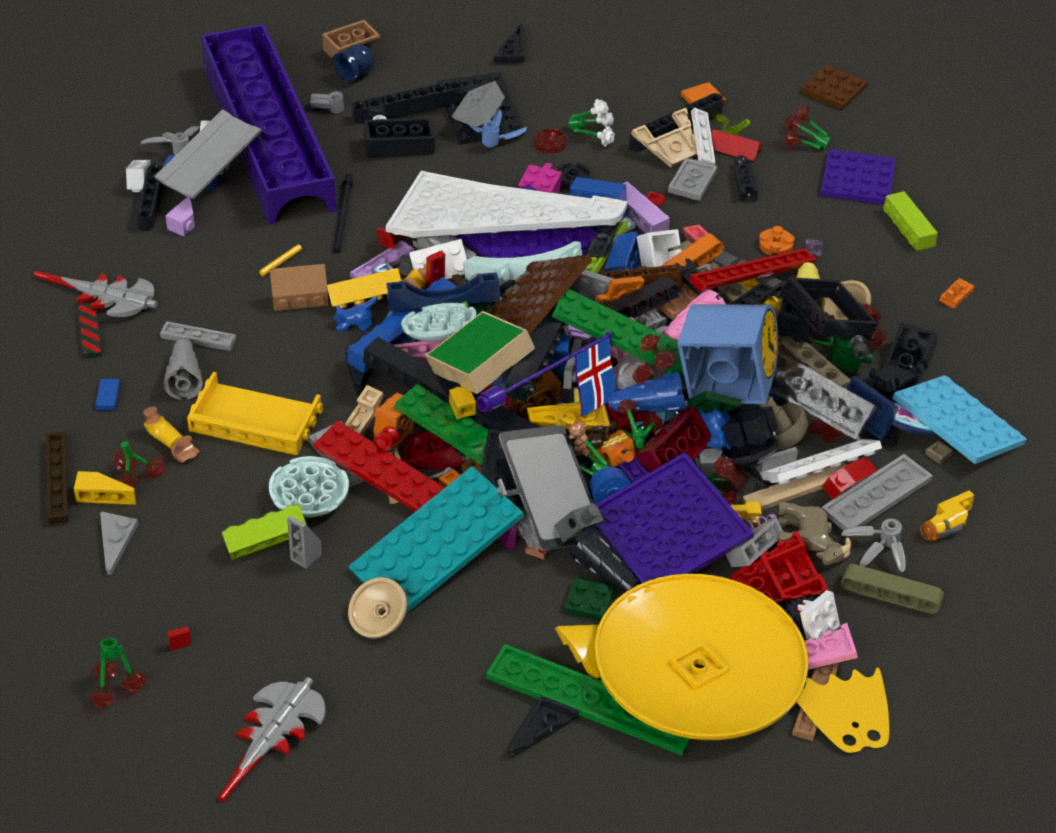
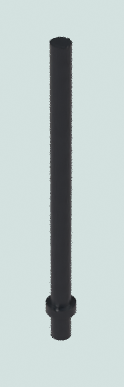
[333,174,353,253]

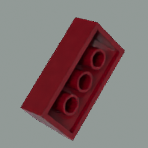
[635,407,711,473]

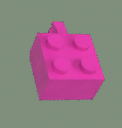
[518,163,562,194]

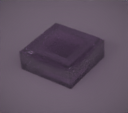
[805,239,823,257]

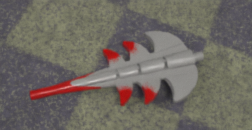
[34,271,158,317]
[218,677,326,802]

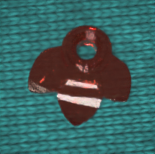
[810,411,848,443]

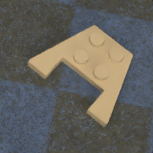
[631,108,698,168]

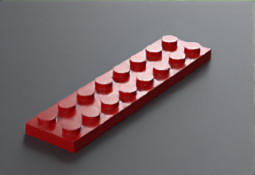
[314,421,445,512]

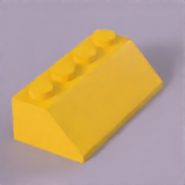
[327,268,401,309]

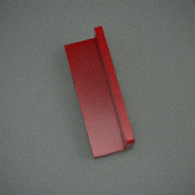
[711,129,763,162]

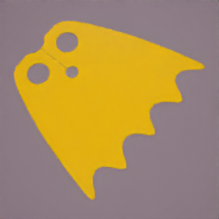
[797,667,889,753]

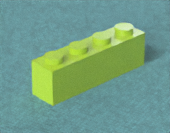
[883,191,938,251]
[222,504,307,560]

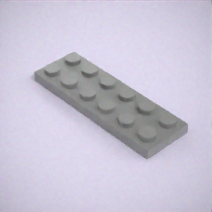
[822,454,933,531]

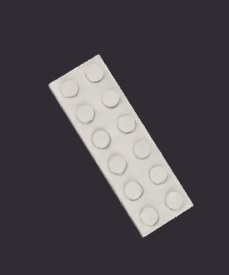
[760,439,882,484]

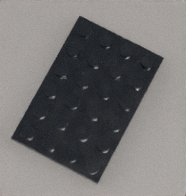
[437,72,525,145]

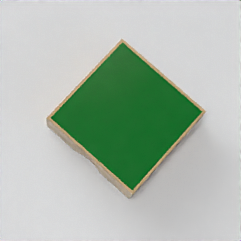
[425,311,535,394]

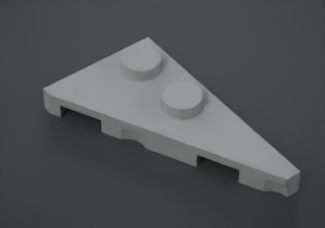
[100,511,138,575]

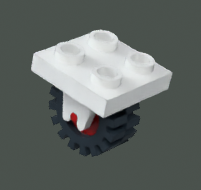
[786,590,840,640]

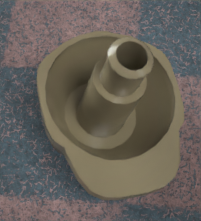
[759,396,808,451]

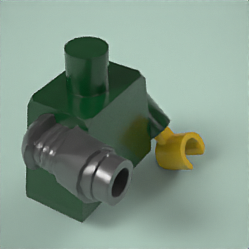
[826,335,873,374]

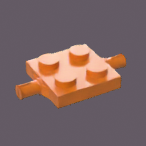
[595,276,645,305]

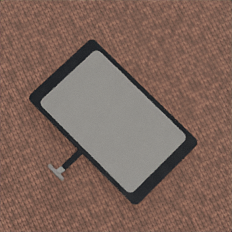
[497,425,594,551]

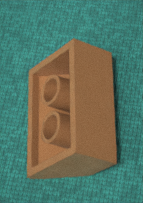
[322,20,380,58]
[270,264,329,311]

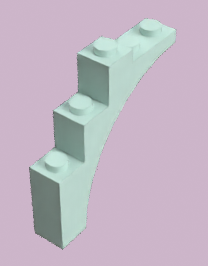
[463,241,582,285]

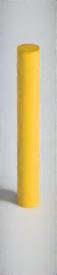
[259,244,302,276]

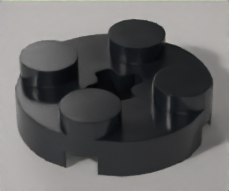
[557,162,590,190]

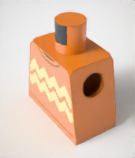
[592,430,636,467]

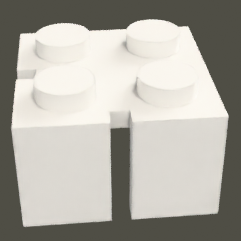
[636,229,682,268]

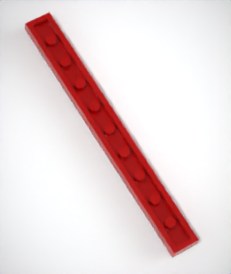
[689,248,817,292]

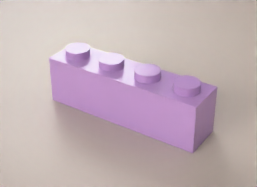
[623,182,670,233]

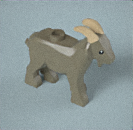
[778,501,852,565]

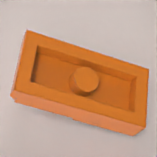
[939,278,974,309]

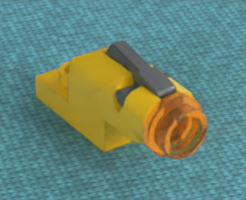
[920,490,974,540]

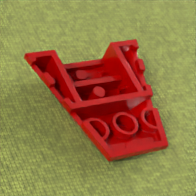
[730,531,829,603]

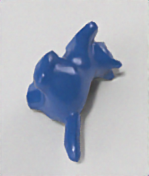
[333,296,378,332]
[696,409,733,451]

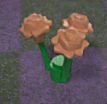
[568,422,610,477]

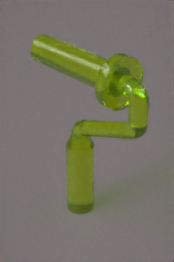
[714,113,750,136]

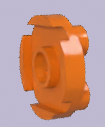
[759,226,795,255]

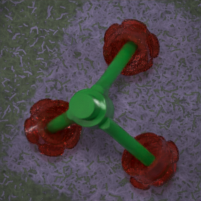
[613,399,663,449]

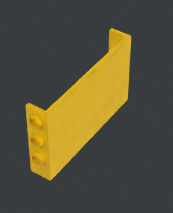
[187,372,323,455]

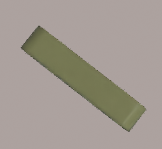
[841,564,944,614]

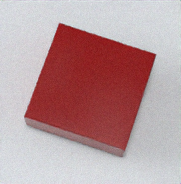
[646,191,666,209]
[167,626,191,651]

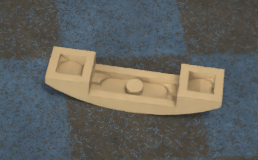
[345,385,384,435]

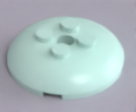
[401,303,477,342]
[269,456,349,518]

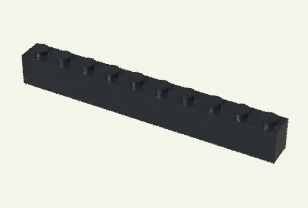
[363,337,535,432]

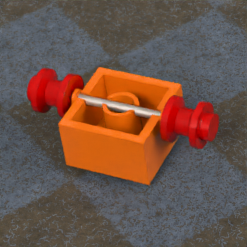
[373,393,416,451]

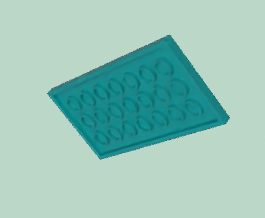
[348,466,524,614]

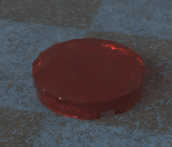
[534,128,567,153]

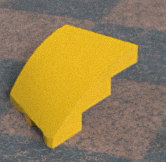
[555,625,600,679]

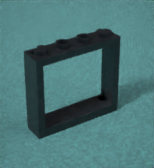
[781,277,878,339]

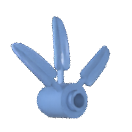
[469,109,527,148]

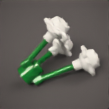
[569,99,615,147]

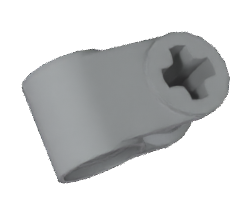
[634,308,667,330]

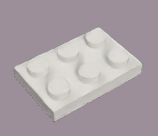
[409,239,467,287]

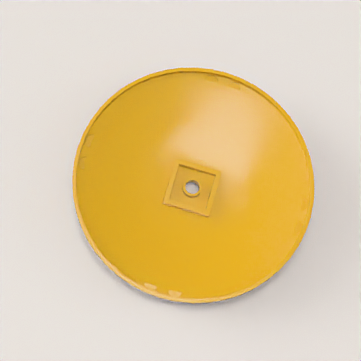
[594,574,808,740]

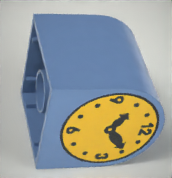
[678,304,778,404]

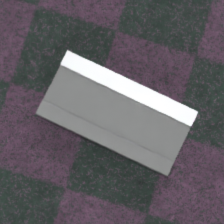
[155,109,262,199]

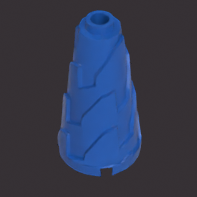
[608,371,685,412]

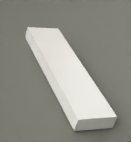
[691,108,716,165]

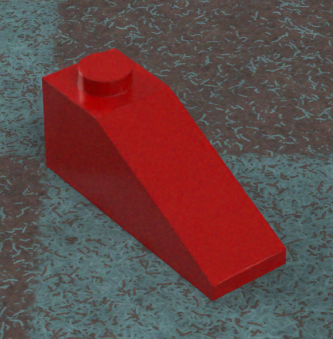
[822,456,878,500]

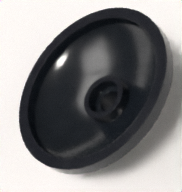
[721,436,779,468]

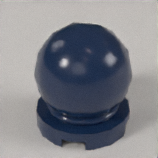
[333,44,375,83]

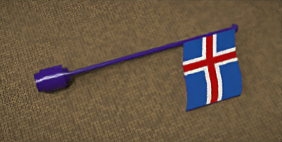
[476,332,616,417]

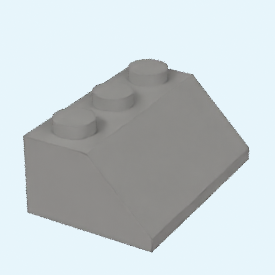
[452,81,505,127]

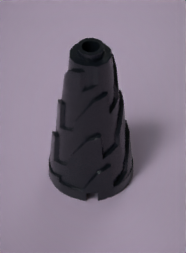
[568,525,640,593]

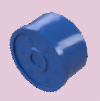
[589,467,631,504]

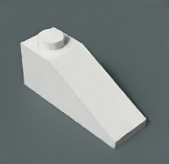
[126,160,151,192]

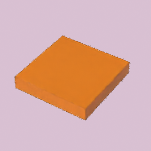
[681,82,726,105]

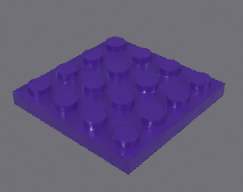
[821,149,896,205]

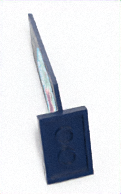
[840,376,939,440]

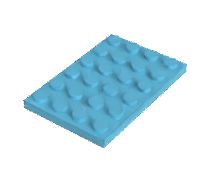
[892,375,1027,464]

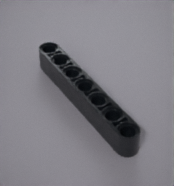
[351,80,465,123]
[629,93,723,152]

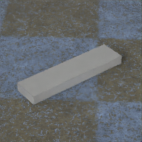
[160,321,236,351]

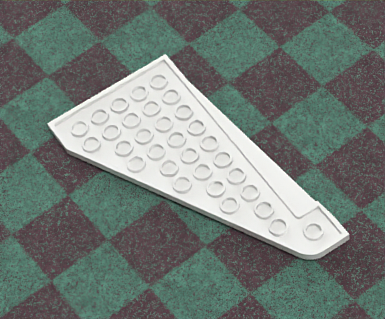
[386,171,627,238]

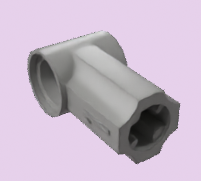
[310,91,344,114]

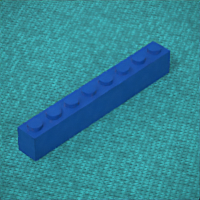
[347,277,457,372]

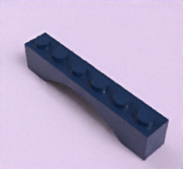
[386,272,500,312]

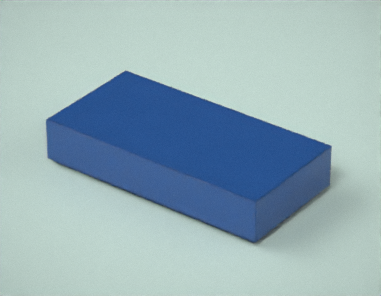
[96,379,120,410]

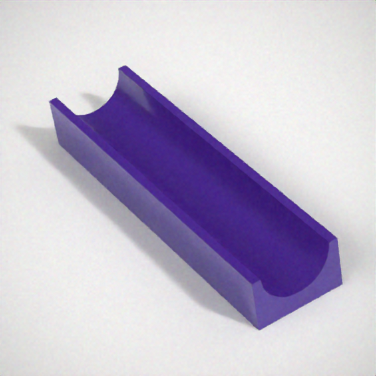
[201,24,337,225]

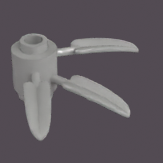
[141,126,199,155]
[841,519,906,572]

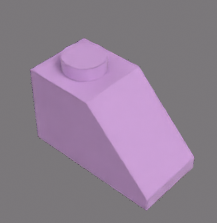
[166,197,195,236]

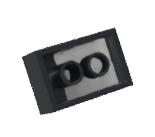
[883,322,938,383]

